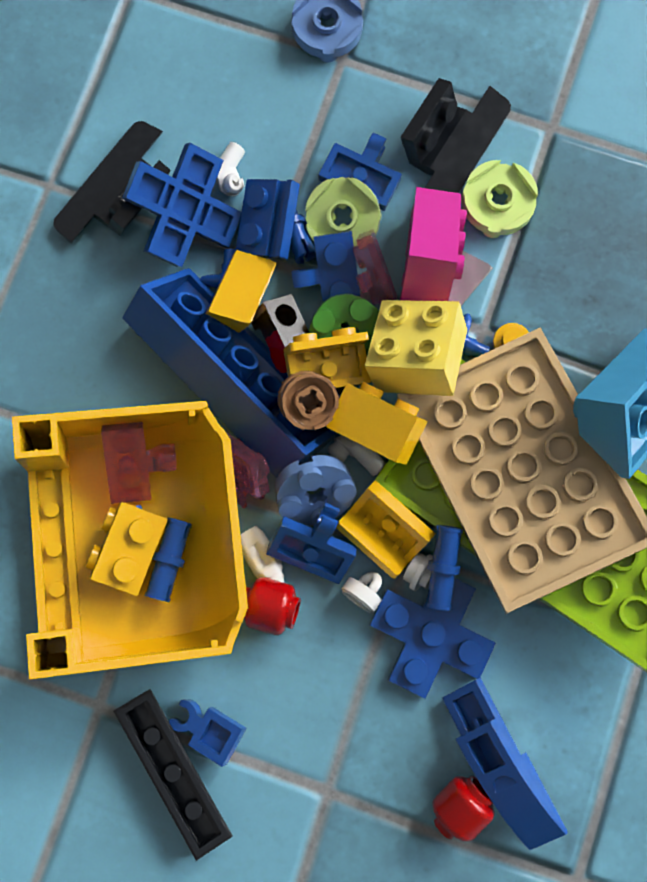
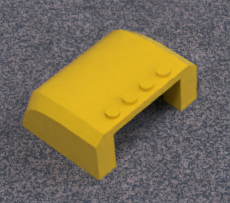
[12,401,248,680]

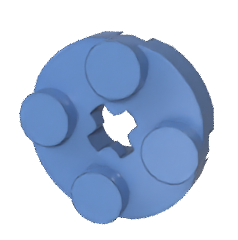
[291,0,363,63]
[274,455,357,526]

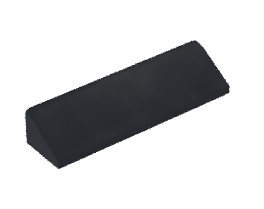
[113,689,233,861]

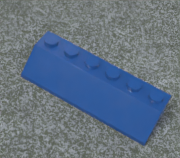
[122,268,339,478]

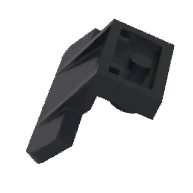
[400,78,511,193]
[54,121,171,243]

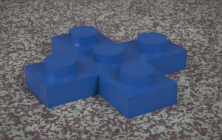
[122,142,241,267]
[369,578,496,699]

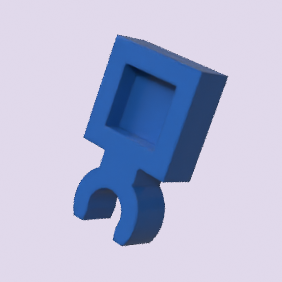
[169,699,247,767]

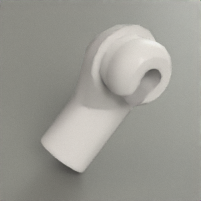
[216,142,245,196]
[328,435,386,476]

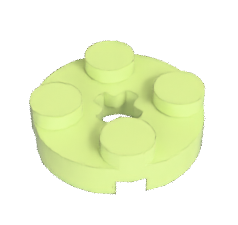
[461,160,538,238]
[305,177,382,252]

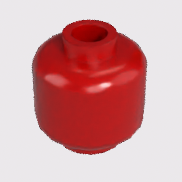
[244,577,301,636]
[432,776,495,842]

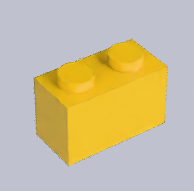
[326,382,428,465]

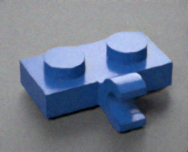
[318,132,402,212]
[291,231,361,302]
[266,503,357,584]

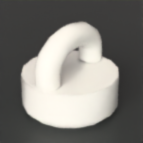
[341,572,382,613]

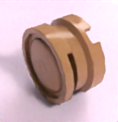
[277,371,339,430]

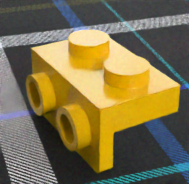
[284,327,371,389]
[336,480,436,579]
[85,502,168,596]

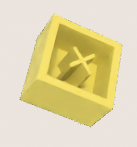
[365,300,467,396]

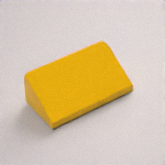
[206,250,277,333]

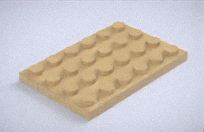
[397,328,647,614]

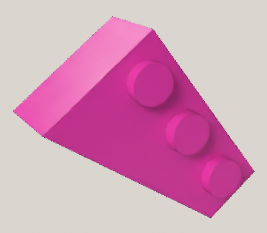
[400,187,467,301]

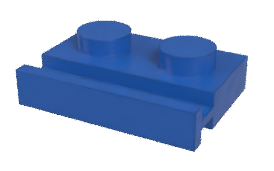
[235,179,300,260]

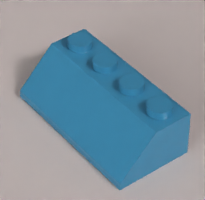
[573,328,647,479]

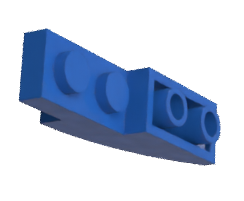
[442,678,568,850]

